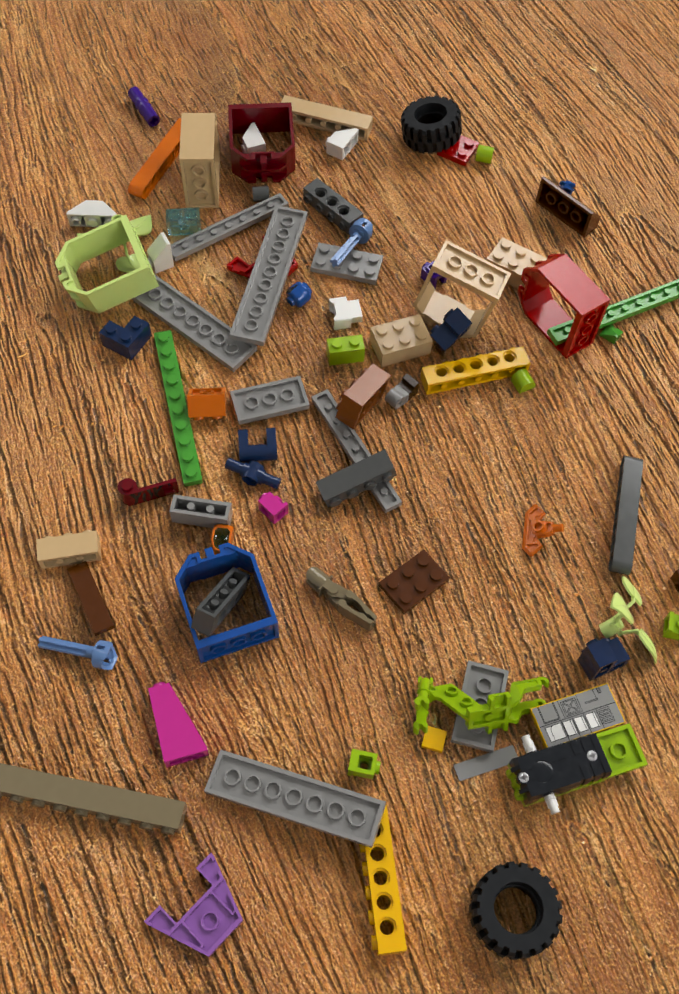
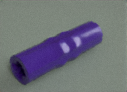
[128,87,160,127]

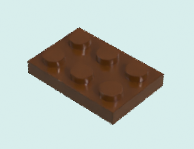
[378,550,450,614]

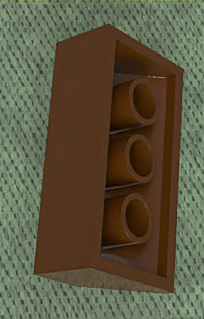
[535,177,601,238]

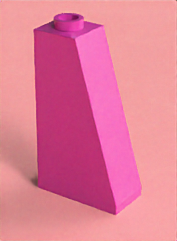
[148,682,209,767]

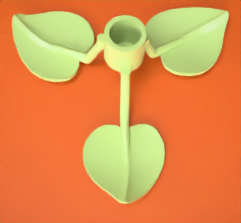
[77,214,152,273]
[599,576,657,664]

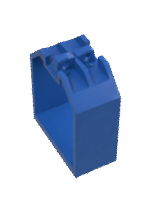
[175,543,279,663]

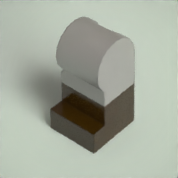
[385,374,419,409]

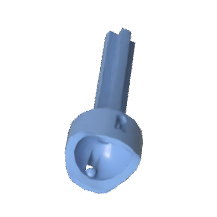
[330,218,373,267]
[38,636,118,670]

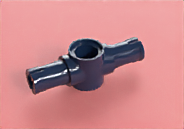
[225,457,281,489]

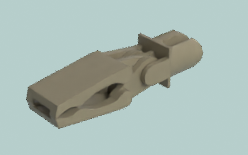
[306,567,377,631]

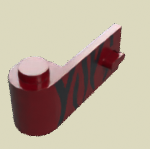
[117,478,179,506]

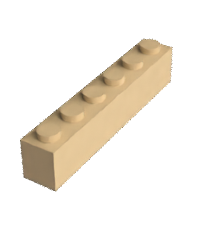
[281,95,373,141]

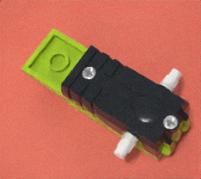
[506,723,648,815]

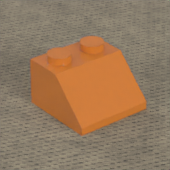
[187,387,226,420]

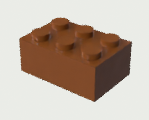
[335,363,391,429]

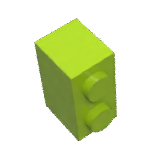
[326,335,365,366]

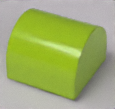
[475,145,494,164]
[511,369,536,394]

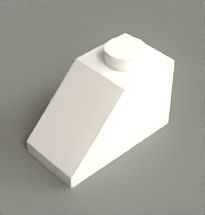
[241,122,266,154]
[325,128,359,160]
[147,232,174,274]

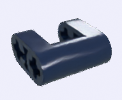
[238,428,277,462]

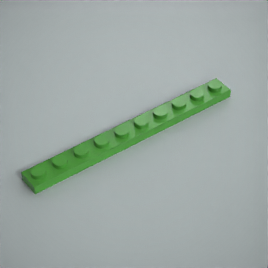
[547,279,679,346]
[154,330,203,487]

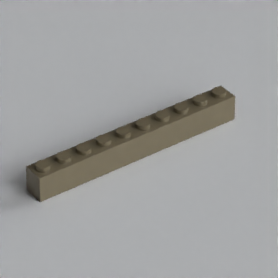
[0,763,188,835]

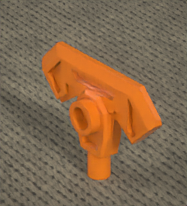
[522,504,564,557]

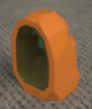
[211,524,234,555]

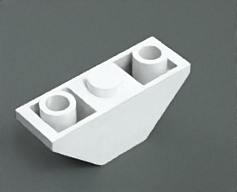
[66,200,117,227]

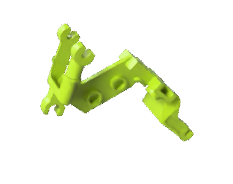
[413,676,549,735]

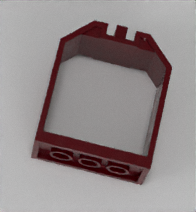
[228,102,295,184]

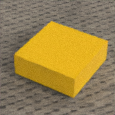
[421,726,447,753]

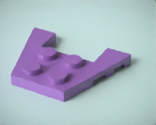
[144,853,243,957]

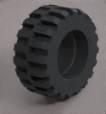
[401,96,462,154]
[469,862,563,960]

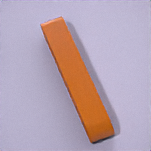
[128,118,181,199]

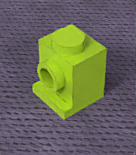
[663,611,679,640]
[347,749,381,779]

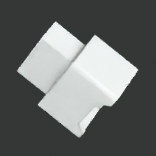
[329,297,363,330]

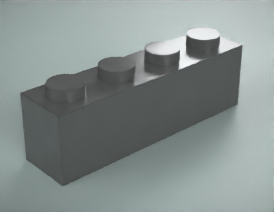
[316,449,397,508]

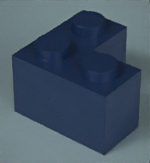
[430,307,472,353]
[99,316,152,360]
[578,637,631,681]

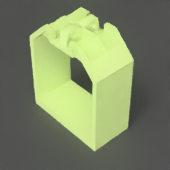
[55,215,159,313]

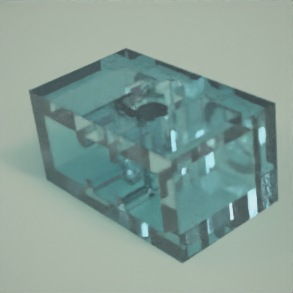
[166,207,201,236]

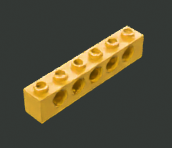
[420,346,531,395]
[359,805,407,956]

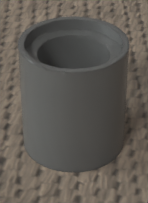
[252,186,270,202]

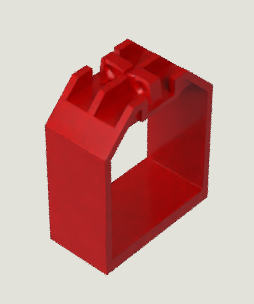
[517,254,610,359]

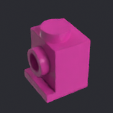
[258,491,288,524]

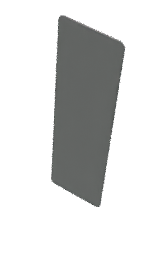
[454,745,518,781]

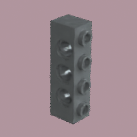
[303,178,364,235]
[191,567,251,637]

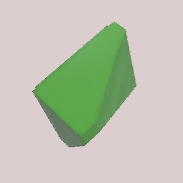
[599,325,623,344]

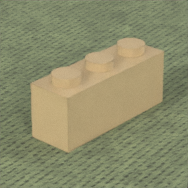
[36,530,102,569]

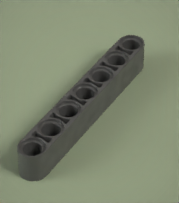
[608,455,643,575]

